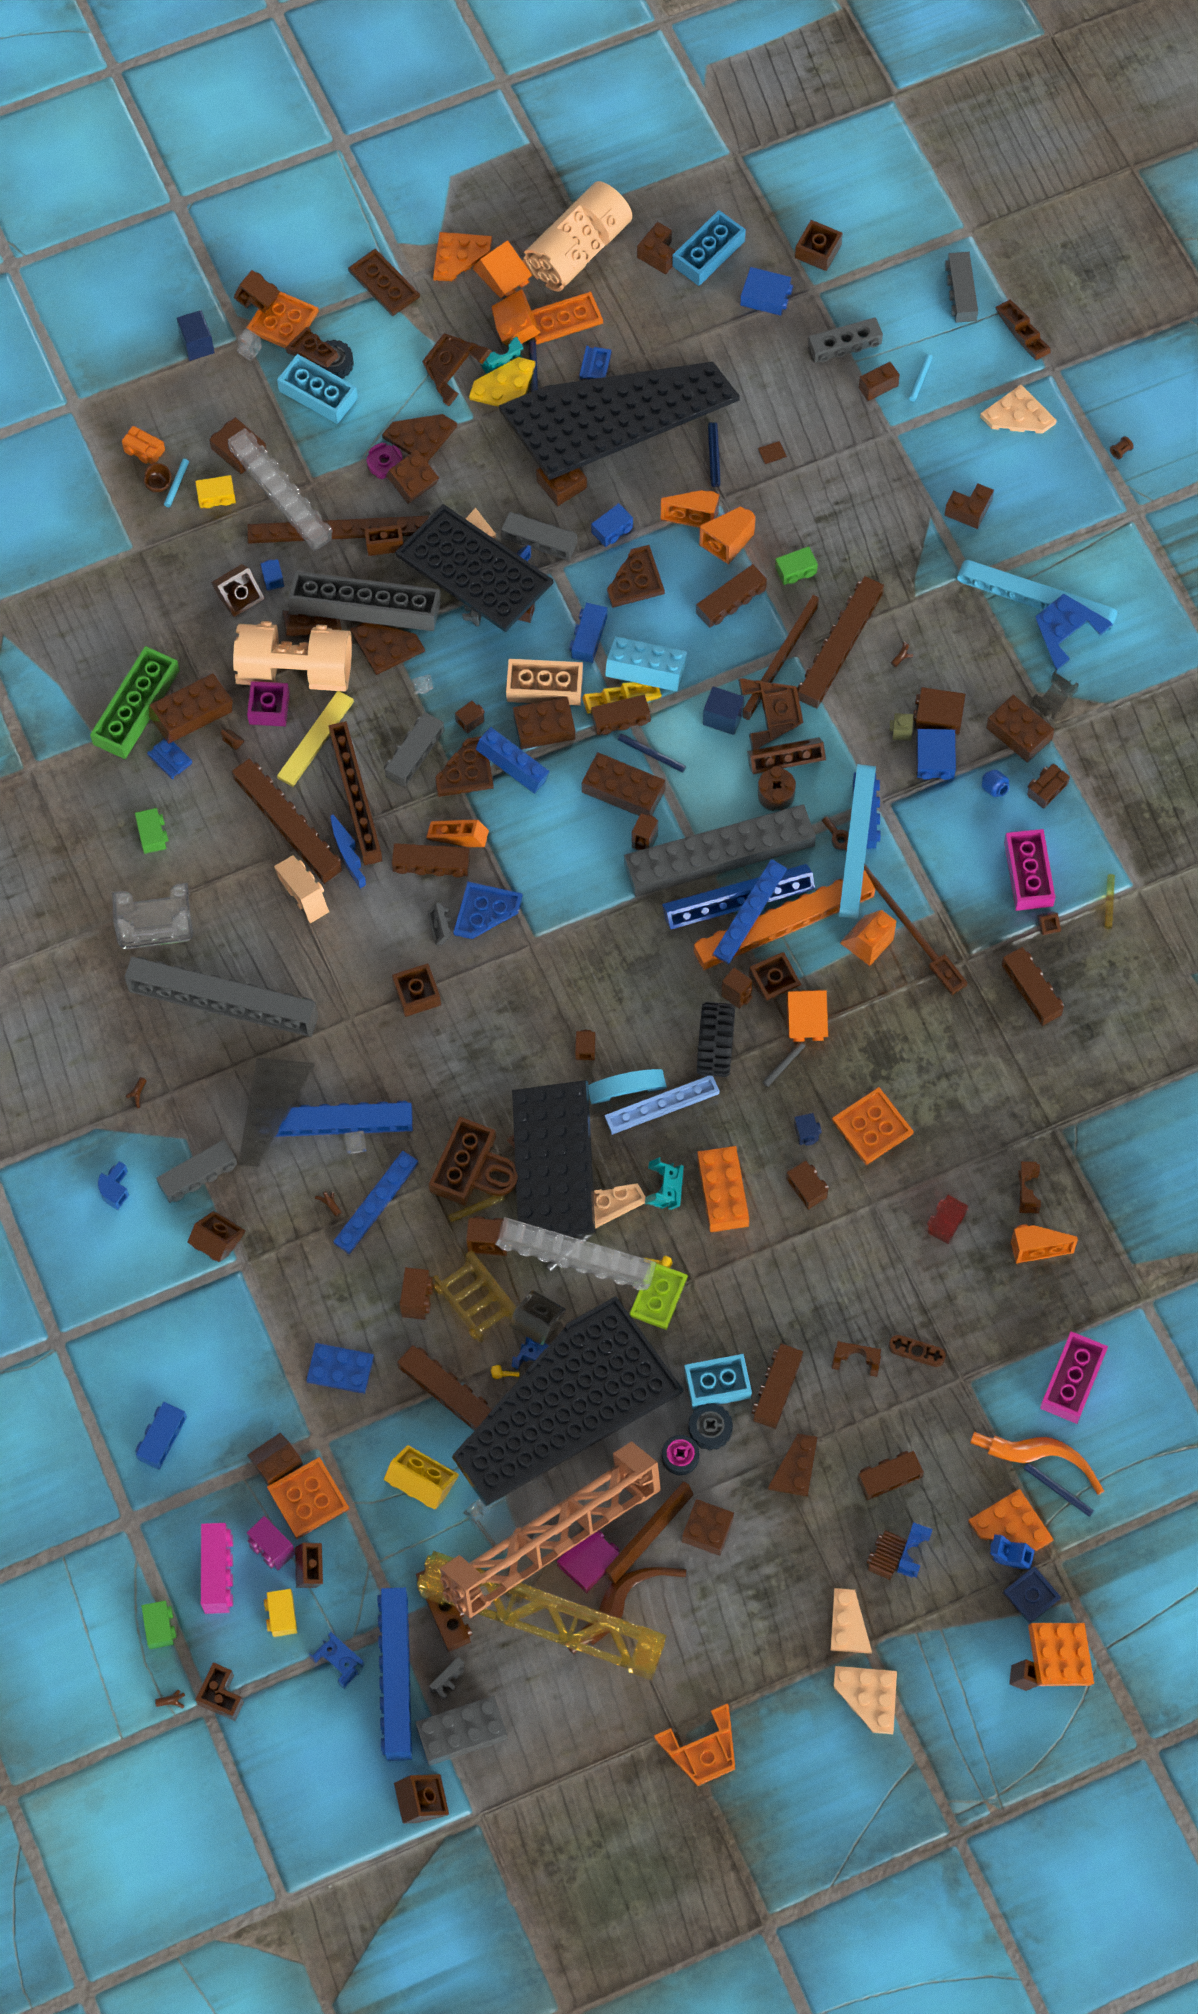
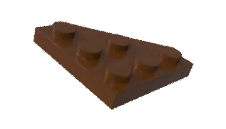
[382,414,457,463]
[607,545,665,608]
[350,622,425,675]
[435,736,494,797]

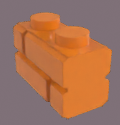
[122,426,165,464]

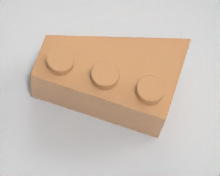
[274,855,329,923]

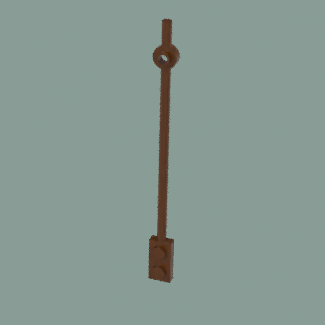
[822,816,968,995]

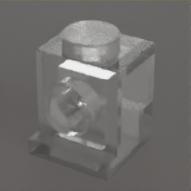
[237,328,262,361]

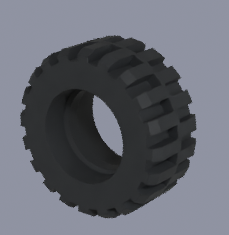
[697,1002,735,1077]

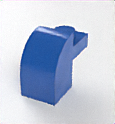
[98,1161,129,1210]
[990,1534,1035,1570]

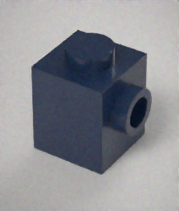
[794,1113,822,1146]

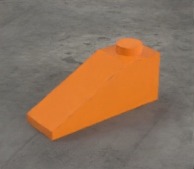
[426,820,489,847]

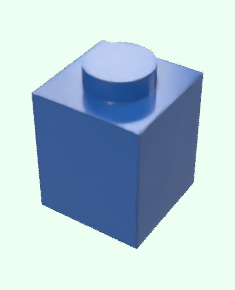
[260,559,284,591]

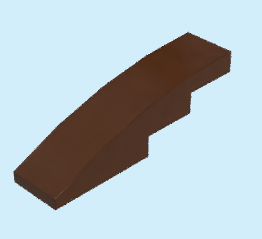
[995,299,1051,360]

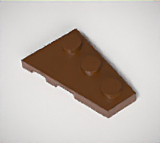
[285,327,338,368]
[282,610,342,636]

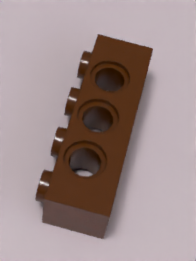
[747,737,826,774]
[416,1564,473,1652]

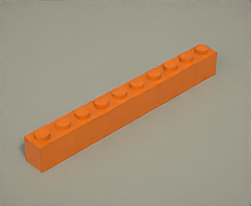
[694,870,875,971]

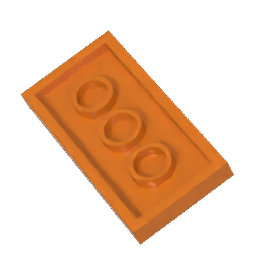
[531,292,603,345]

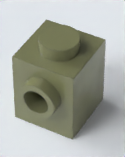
[889,713,913,741]

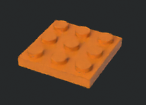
[246,291,319,348]
[832,1087,914,1165]
[267,1457,350,1539]
[1028,1623,1094,1686]

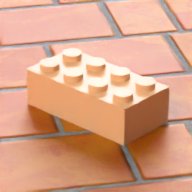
[506,659,583,706]

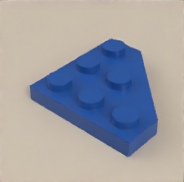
[453,882,523,939]

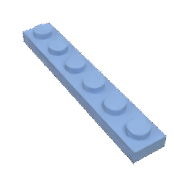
[604,1076,720,1135]

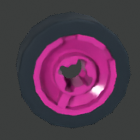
[662,1435,700,1475]

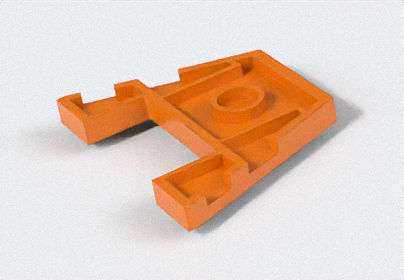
[654,1703,735,1786]

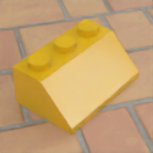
[383,1445,459,1509]

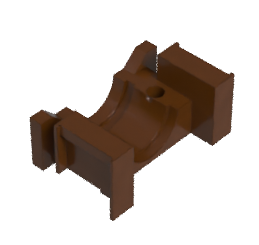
[1018,1161,1041,1213]
[832,1341,881,1377]

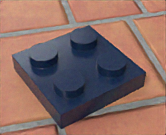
[1003,1566,1062,1624]

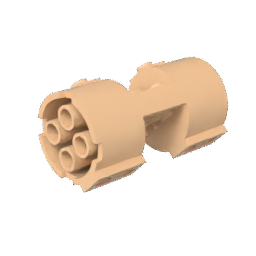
[523,181,632,292]
[233,621,352,691]

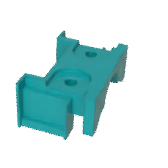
[481,337,523,374]
[645,1157,684,1210]

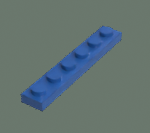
[713,859,788,965]
[333,1151,419,1255]

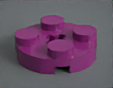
[366,443,403,479]

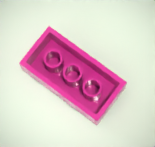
[1004,829,1056,911]
[1040,1331,1108,1424]
[201,1523,233,1614]

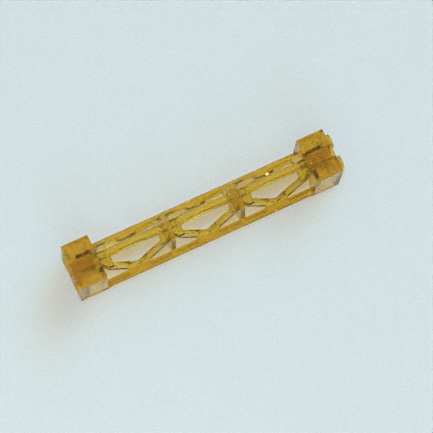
[417,1551,667,1681]

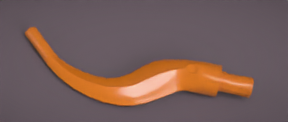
[970,1432,1104,1495]

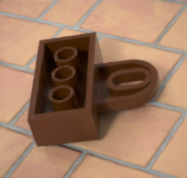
[429,1116,518,1206]

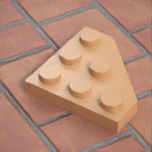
[980,385,1057,434]
[834,1666,897,1734]

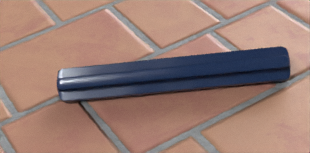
[708,422,721,487]

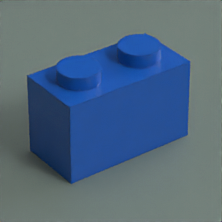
[591,503,633,547]

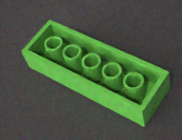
[90,646,180,759]

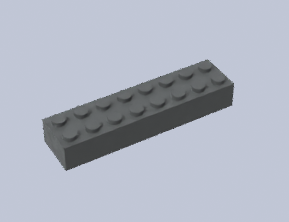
[289,571,440,631]

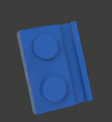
[579,346,612,380]
[147,738,192,780]

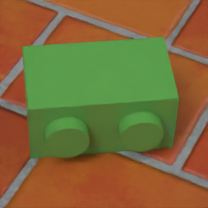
[775,547,818,585]
[135,808,168,854]
[141,1600,177,1650]

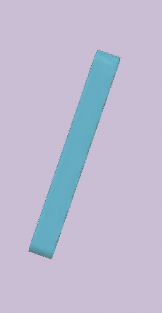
[957,560,1117,631]
[839,764,876,919]

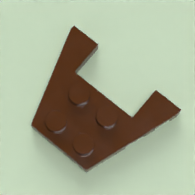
[422,333,492,406]
[738,678,804,750]

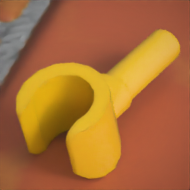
[644,1256,673,1268]
[491,1365,520,1379]

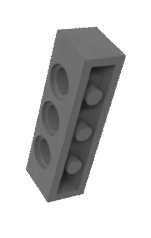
[808,317,883,363]

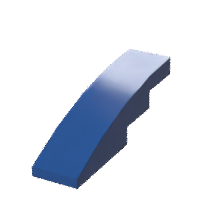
[330,815,366,889]

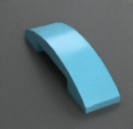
[588,1069,667,1105]

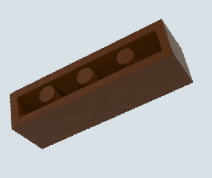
[696,564,767,628]
[392,843,470,878]
[1001,947,1064,1026]
[751,1343,803,1429]

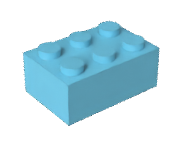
[684,1354,752,1410]

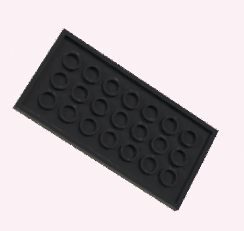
[395,504,554,633]
[512,1080,596,1243]

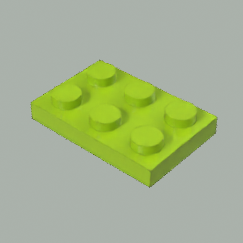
[630,1262,688,1330]

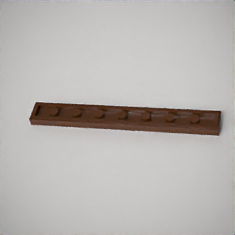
[743,595,819,720]

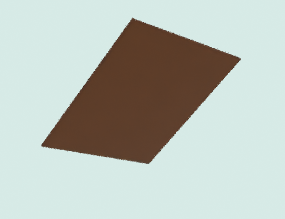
[758,441,787,464]

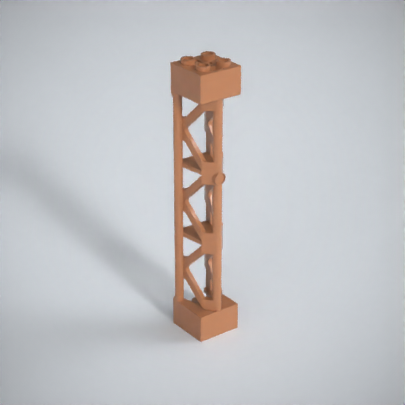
[440,1441,661,1618]

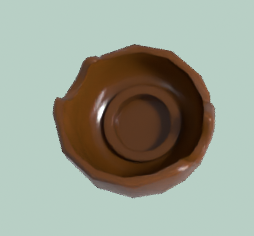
[143,463,172,493]

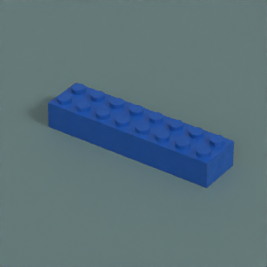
[377,1587,412,1761]

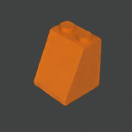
[473,240,532,298]
[699,506,755,565]
[840,910,897,966]
[786,990,828,1042]

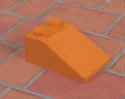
[491,289,541,348]
[661,490,719,528]
[1011,1224,1078,1264]

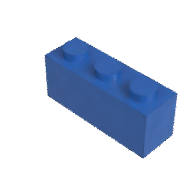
[569,602,608,663]
[135,1402,187,1470]

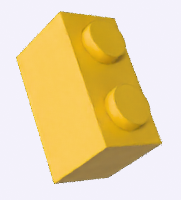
[195,475,236,508]
[264,1589,298,1637]

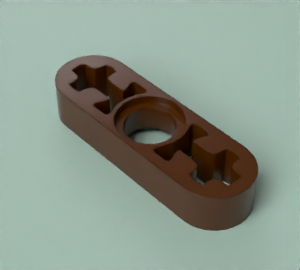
[889,1335,946,1367]

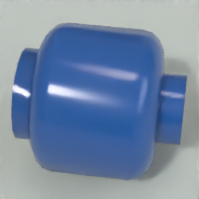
[982,769,1010,797]

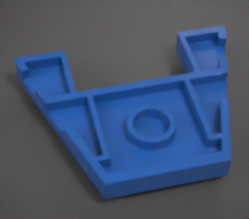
[1035,594,1113,670]

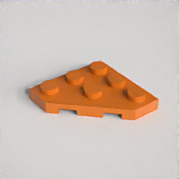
[433,232,492,282]
[968,1489,1054,1552]

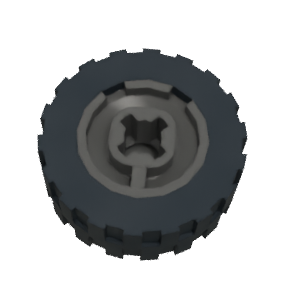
[315,340,354,379]
[688,1403,733,1450]

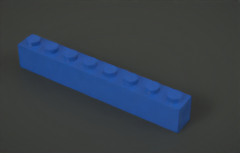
[662,864,816,929]
[256,1101,413,1138]

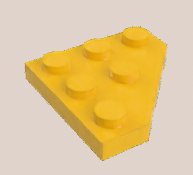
[469,357,536,407]

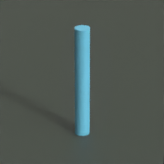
[909,354,932,402]
[164,459,189,508]

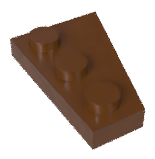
[768,1434,818,1497]

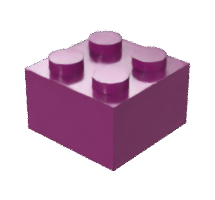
[247,681,290,727]
[247,1516,295,1571]

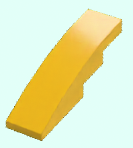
[582,682,662,714]

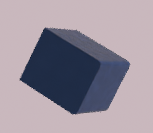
[176,310,215,361]
[703,686,744,735]

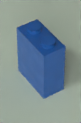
[740,267,793,316]
[916,729,956,780]

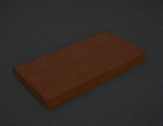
[348,249,420,316]

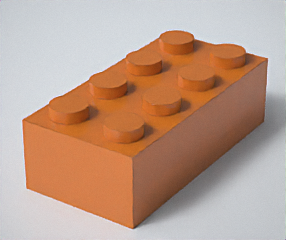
[697,1146,749,1232]

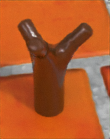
[891,642,913,667]
[126,1077,147,1109]
[315,1191,342,1217]
[155,1690,185,1709]

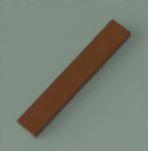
[605,1482,694,1584]

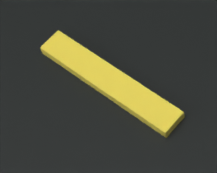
[277,691,354,787]

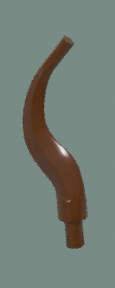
[567,1567,687,1655]

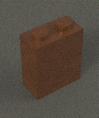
[209,417,267,474]
[913,687,966,735]

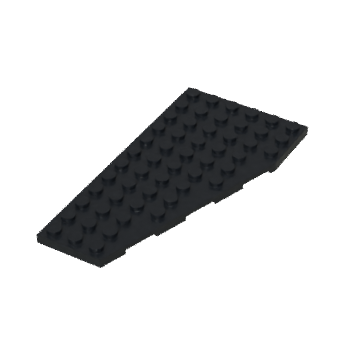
[499,361,740,480]
[452,1296,684,1506]

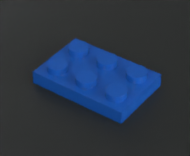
[306,1343,374,1394]

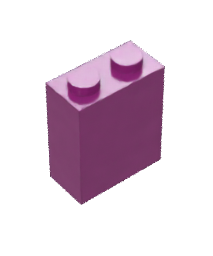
[557,1530,620,1594]

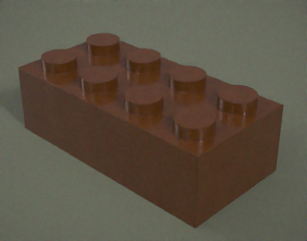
[149,673,233,744]
[582,752,666,816]

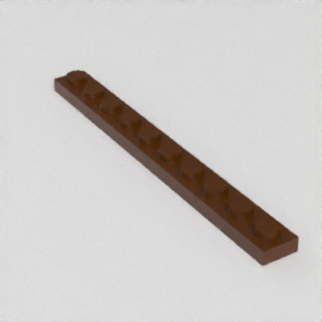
[248,515,429,544]

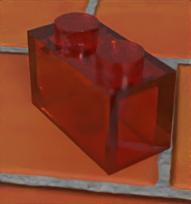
[927,1195,968,1244]

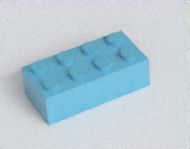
[277,354,358,424]
[605,636,687,692]

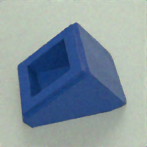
[517,545,531,561]

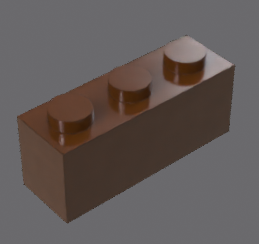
[591,694,651,735]
[857,1451,924,1501]

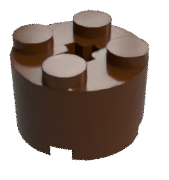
[758,766,796,811]

